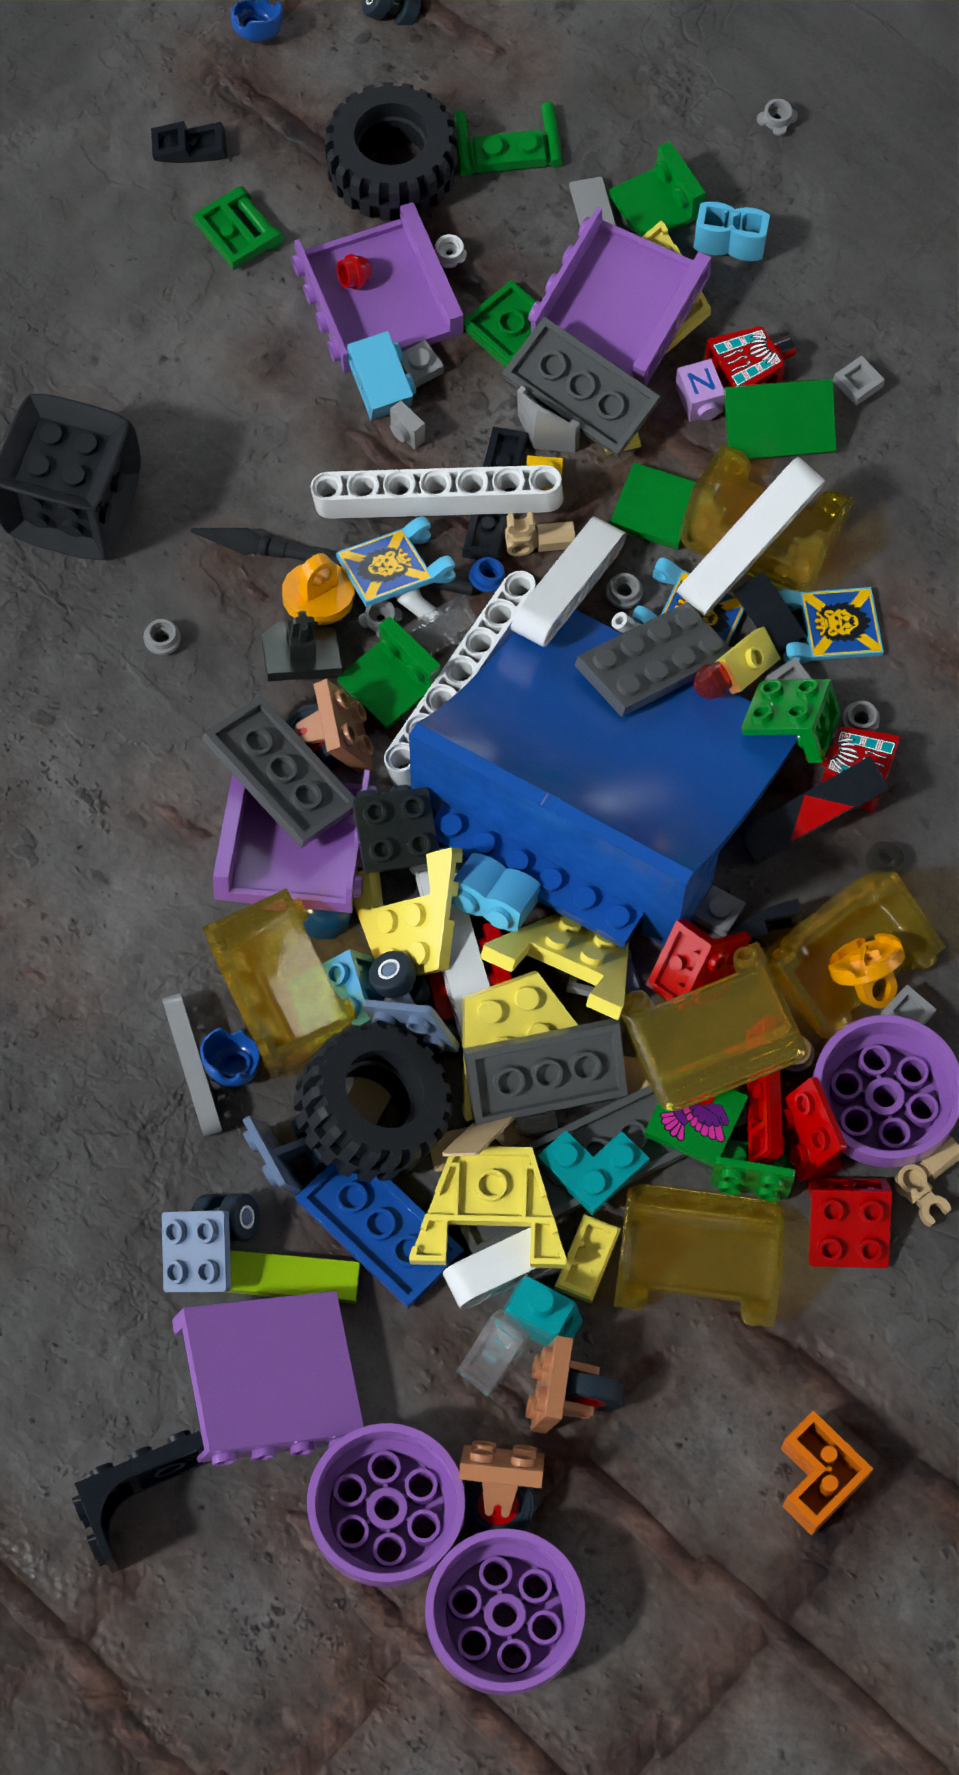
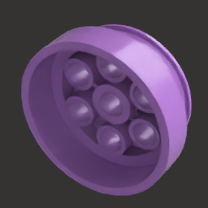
[812,1015,959,1168]
[307,1423,465,1587]
[425,1529,585,1696]

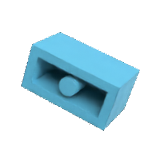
[347,331,416,421]

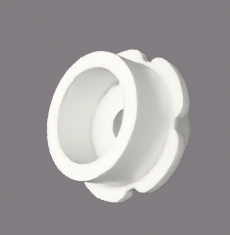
[434,234,467,268]

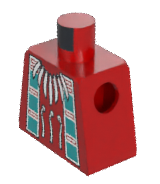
[705,326,796,387]
[805,727,900,813]

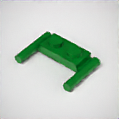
[452,102,563,176]

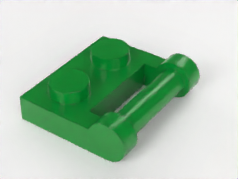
[193,186,285,271]

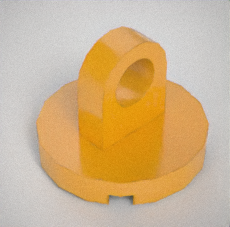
[282,553,355,625]
[828,933,905,1009]

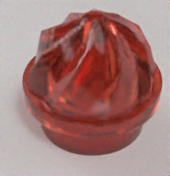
[694,661,732,699]

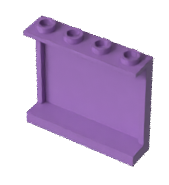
[291,202,463,373]
[528,206,711,386]
[213,770,377,913]
[172,1291,364,1467]

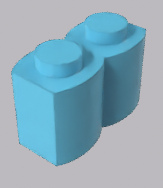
[693,202,770,261]
[451,853,541,932]

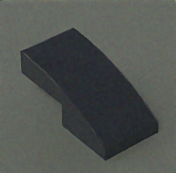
[151,121,227,163]
[733,571,807,656]
[729,898,802,951]

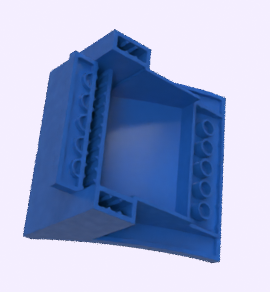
[409,609,798,949]

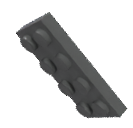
[501,317,661,457]
[575,602,731,717]
[202,695,355,848]
[463,1019,628,1126]

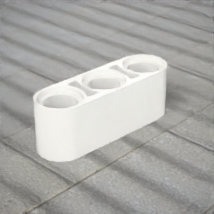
[442,1227,553,1310]

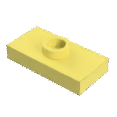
[715,627,781,694]
[554,1214,621,1304]

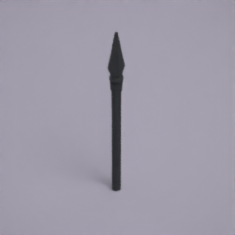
[191,528,474,596]

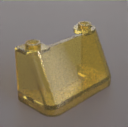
[680,444,856,593]
[755,872,946,1039]
[202,889,357,1080]

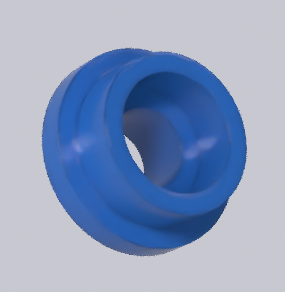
[469,557,506,593]

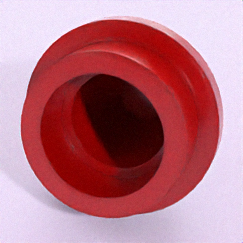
[336,254,372,290]

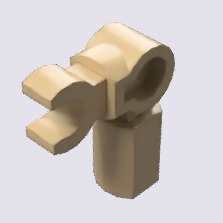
[505,511,575,556]
[894,1135,959,1227]

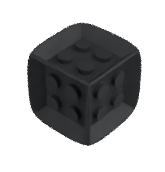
[0,394,141,560]

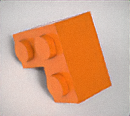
[781,1410,873,1536]

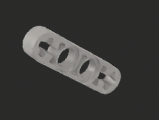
[162,993,223,1137]

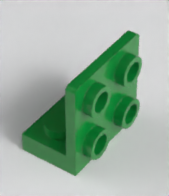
[609,141,706,237]
[337,616,441,729]
[741,679,841,763]
[710,1139,796,1202]

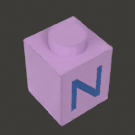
[675,359,724,422]

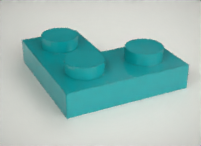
[537,1130,650,1216]

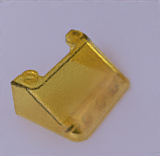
[619,942,806,1111]
[614,1184,785,1327]

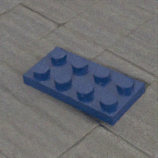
[295,1163,464,1309]

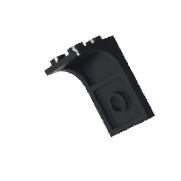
[72,1430,211,1573]

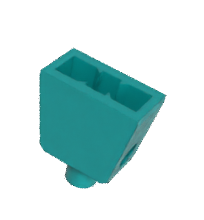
[497,1276,583,1346]

